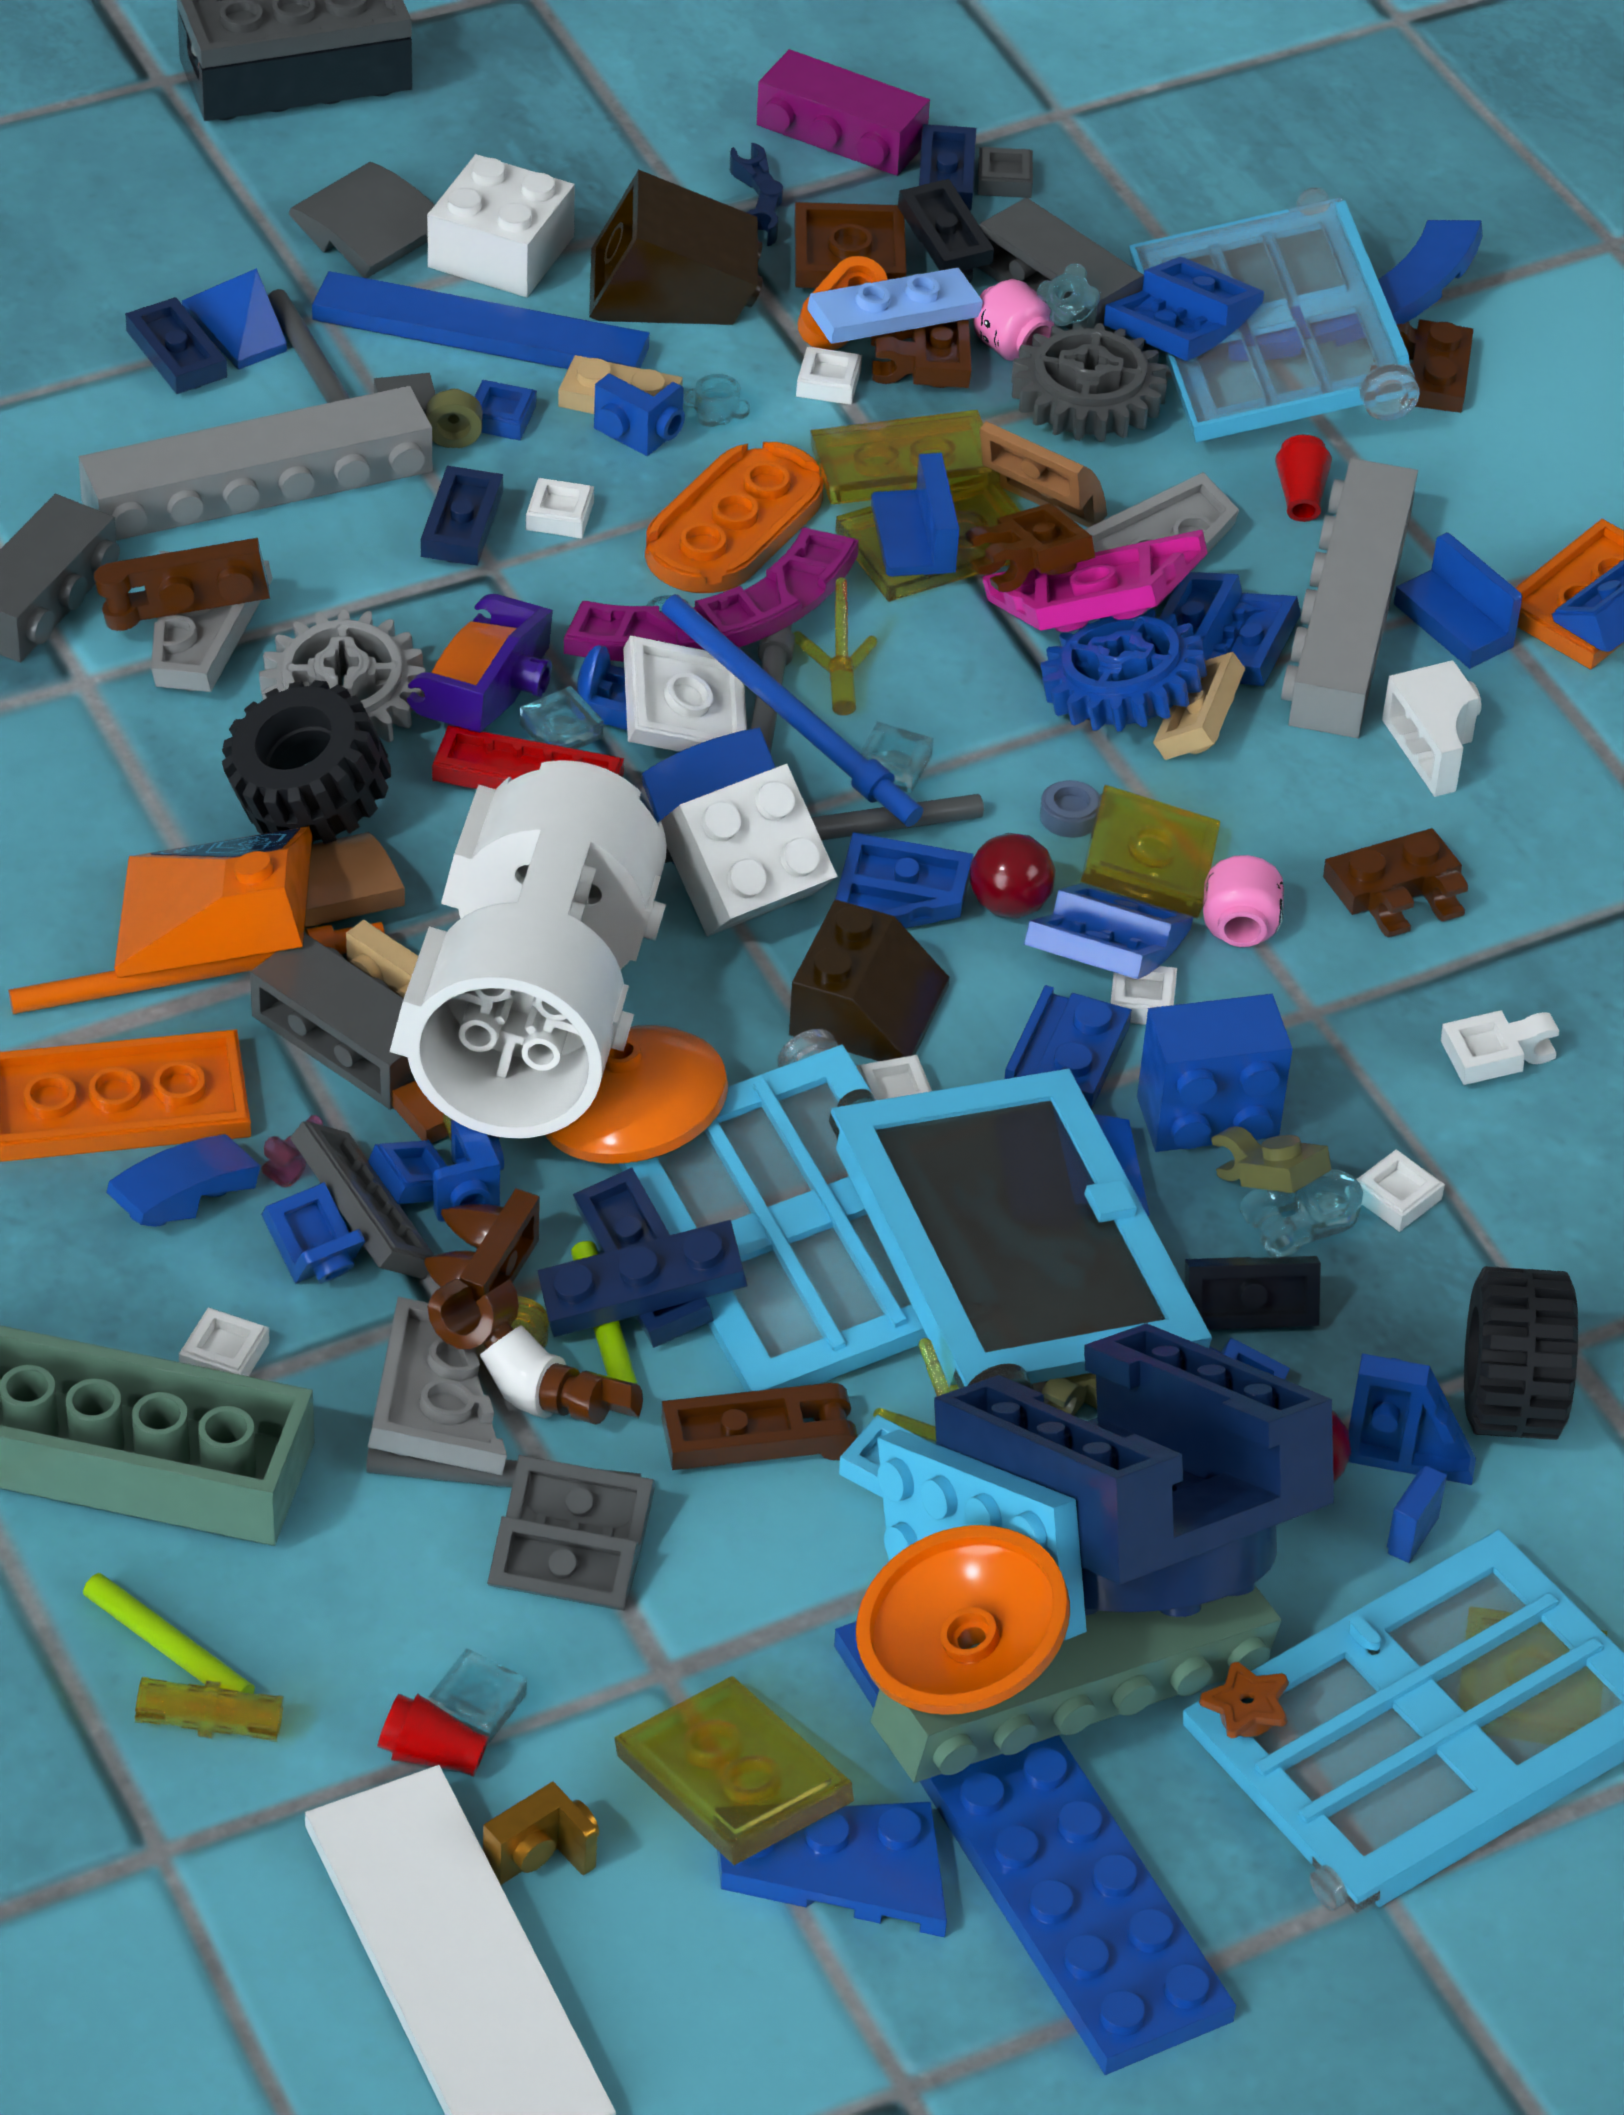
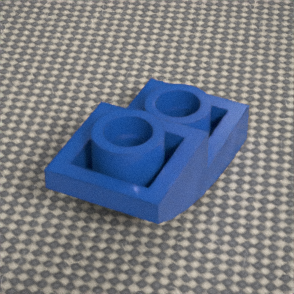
[106,1134,261,1227]

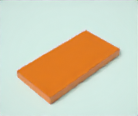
[0,1029,251,1162]

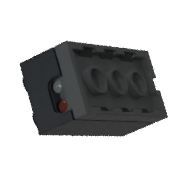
[177,0,412,121]

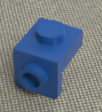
[594,373,685,456]
[433,1119,504,1222]
[261,1182,366,1284]

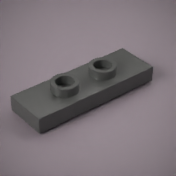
[290,1121,434,1279]

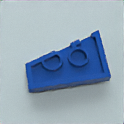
[715,1802,947,1938]

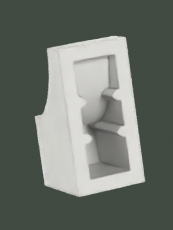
[1382,660,1481,797]

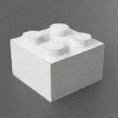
[427,154,575,298]
[661,764,838,937]

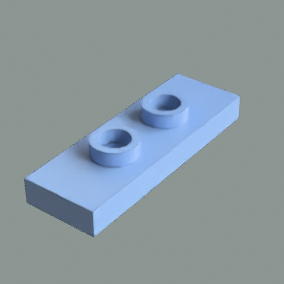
[807,267,983,344]

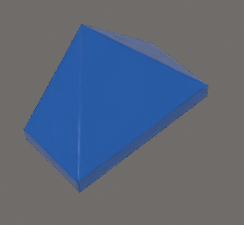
[182,268,287,370]

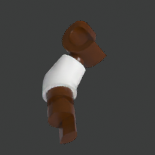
[427,1278,643,1425]

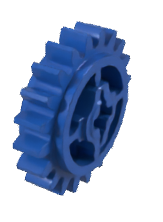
[1041,609,1207,732]

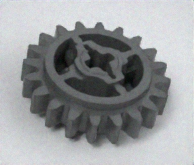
[1011,322,1167,442]

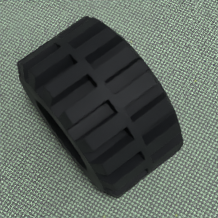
[222,680,391,845]
[1464,1266,1578,1440]

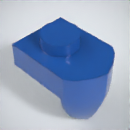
[577,645,627,730]

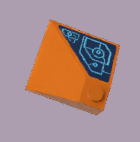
[114,826,312,978]

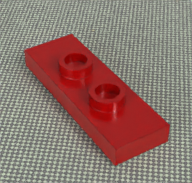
[432,725,624,789]

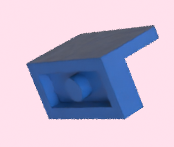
[871,453,959,577]
[1393,532,1522,669]

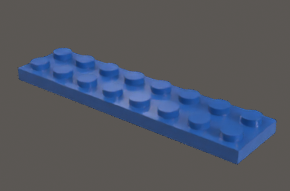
[834,1621,1236,2075]

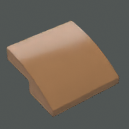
[980,421,1107,527]
[304,832,405,928]

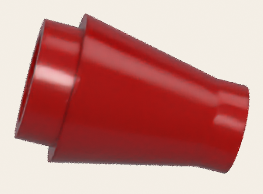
[1275,434,1332,522]
[377,1693,489,1777]

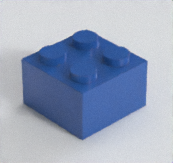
[1137,993,1293,1152]

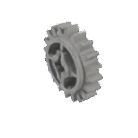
[259,608,426,742]

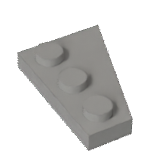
[1084,472,1239,615]
[151,551,273,692]
[368,1297,507,1475]

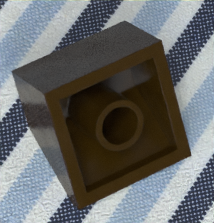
[789,899,950,1061]

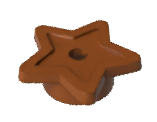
[1199,1662,1289,1738]

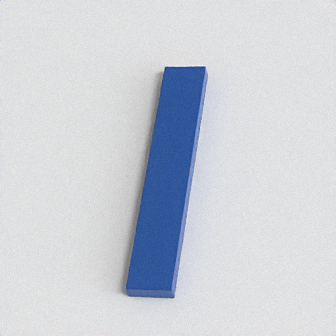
[312,271,650,369]

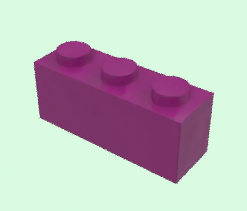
[756,49,930,176]

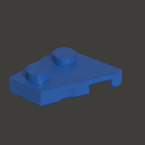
[835,832,973,929]
[1348,1353,1476,1485]

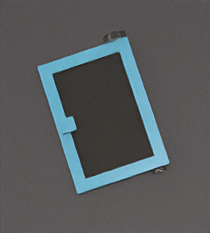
[829,1069,1212,1390]

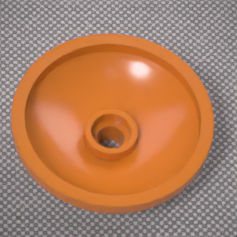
[545,1025,728,1164]
[856,1525,1070,1715]

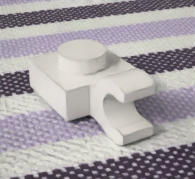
[1441,1010,1559,1085]

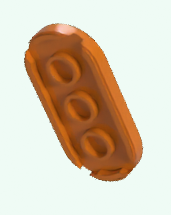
[645,442,823,593]

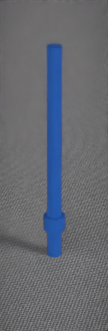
[662,594,923,827]

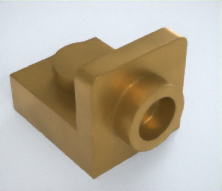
[483,1781,599,1885]

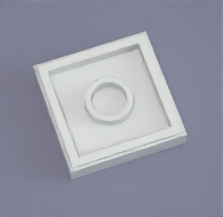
[623,635,747,752]

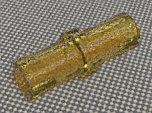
[135,1676,284,1742]

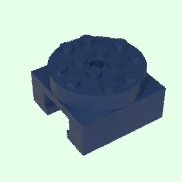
[934,1323,1334,1617]

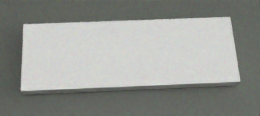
[305,1765,616,2115]

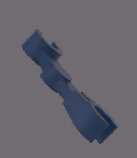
[729,143,783,246]

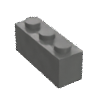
[977,197,1144,333]
[0,493,120,663]
[250,933,415,1110]

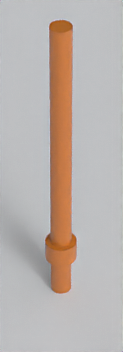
[8,922,385,1014]

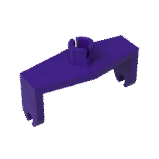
[407,594,553,733]

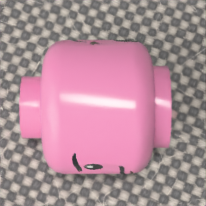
[973,279,1055,361]
[1203,855,1284,947]

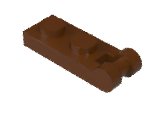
[94,538,270,631]
[661,1383,858,1470]

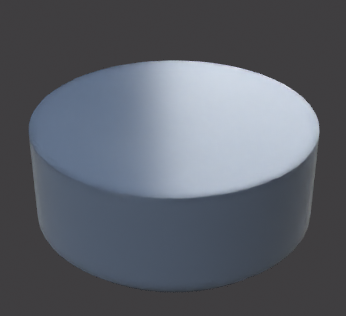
[1040,780,1102,838]

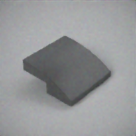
[289,161,435,278]
[487,1455,655,1611]

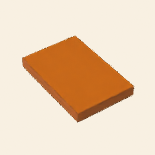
[1515,519,1624,670]

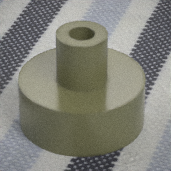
[425,388,483,448]

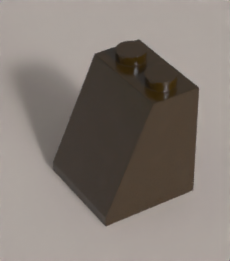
[589,169,763,325]

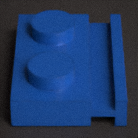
[1004,985,1132,1110]

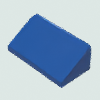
[1552,560,1624,652]

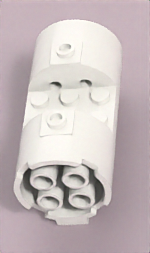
[390,760,667,1138]

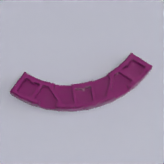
[564,527,859,662]

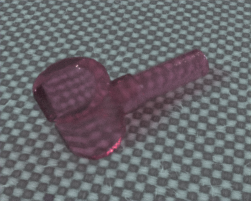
[261,1115,323,1188]

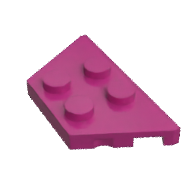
[983,529,1208,632]

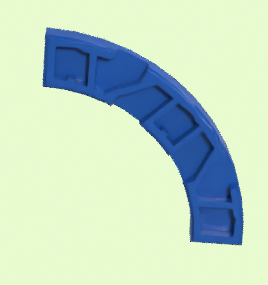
[1228,220,1483,367]

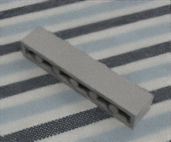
[78,386,433,540]
[1281,458,1418,739]

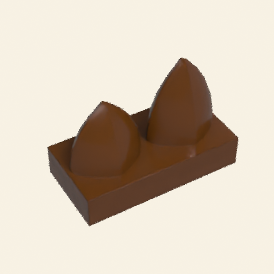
[424,1188,540,1306]

